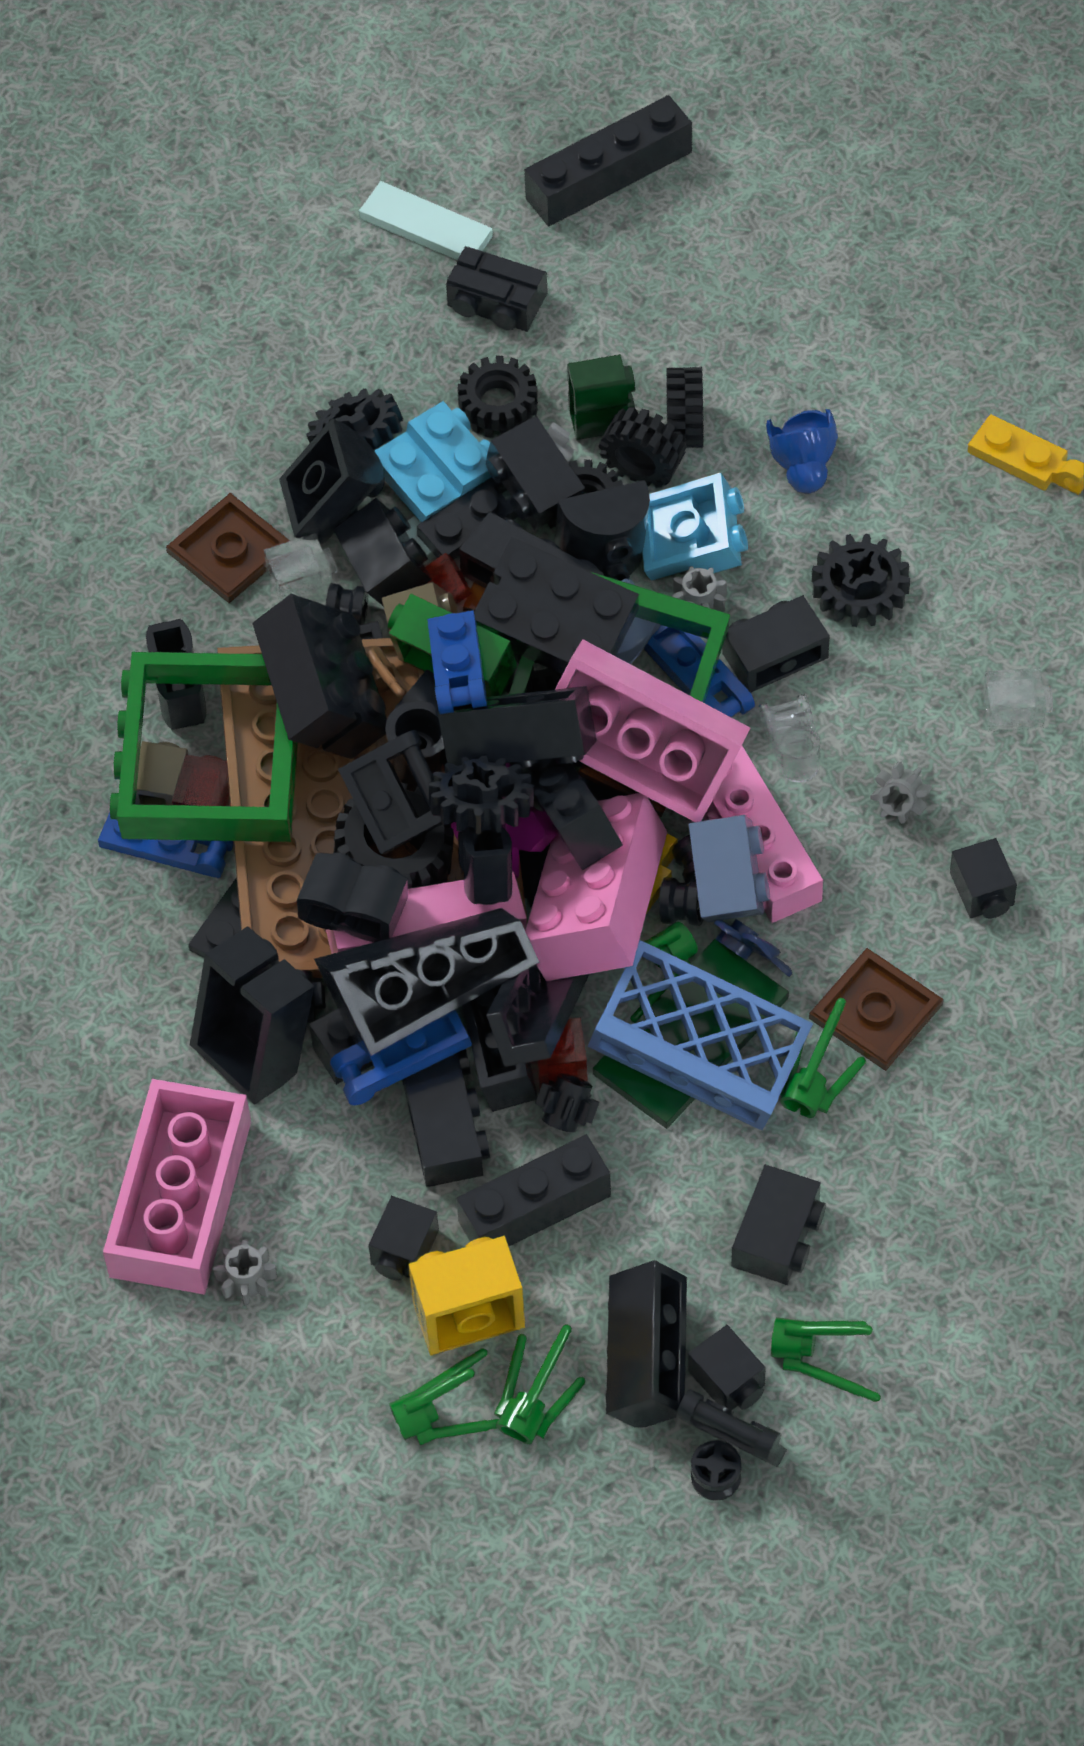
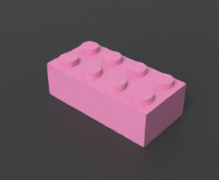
[555,639,750,822]
[526,793,667,982]
[103,1079,251,1295]

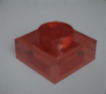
[425,553,472,604]

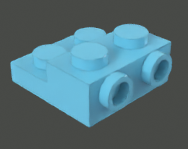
[375,401,491,523]
[643,473,748,581]

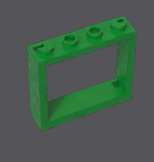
[509,572,730,703]
[110,652,298,842]

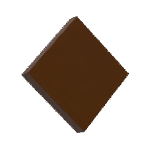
[166,493,294,603]
[809,948,944,1071]

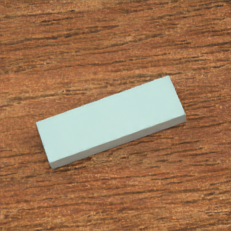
[359,181,493,260]

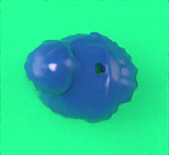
[766,409,838,494]

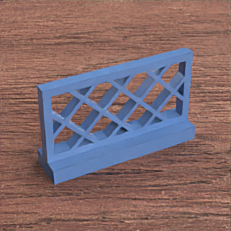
[587,940,813,1130]

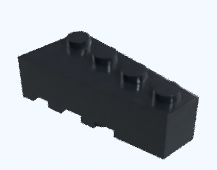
[314,908,539,1056]

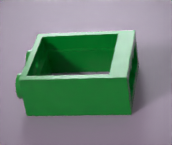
[387,593,518,697]

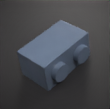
[688,815,770,922]

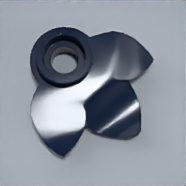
[714,919,793,977]

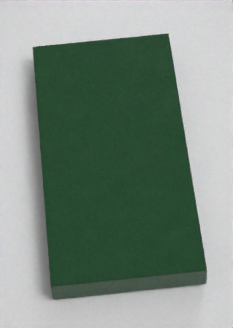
[592,939,789,1129]

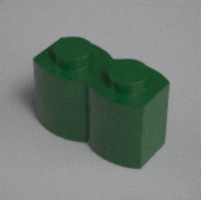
[567,354,635,440]

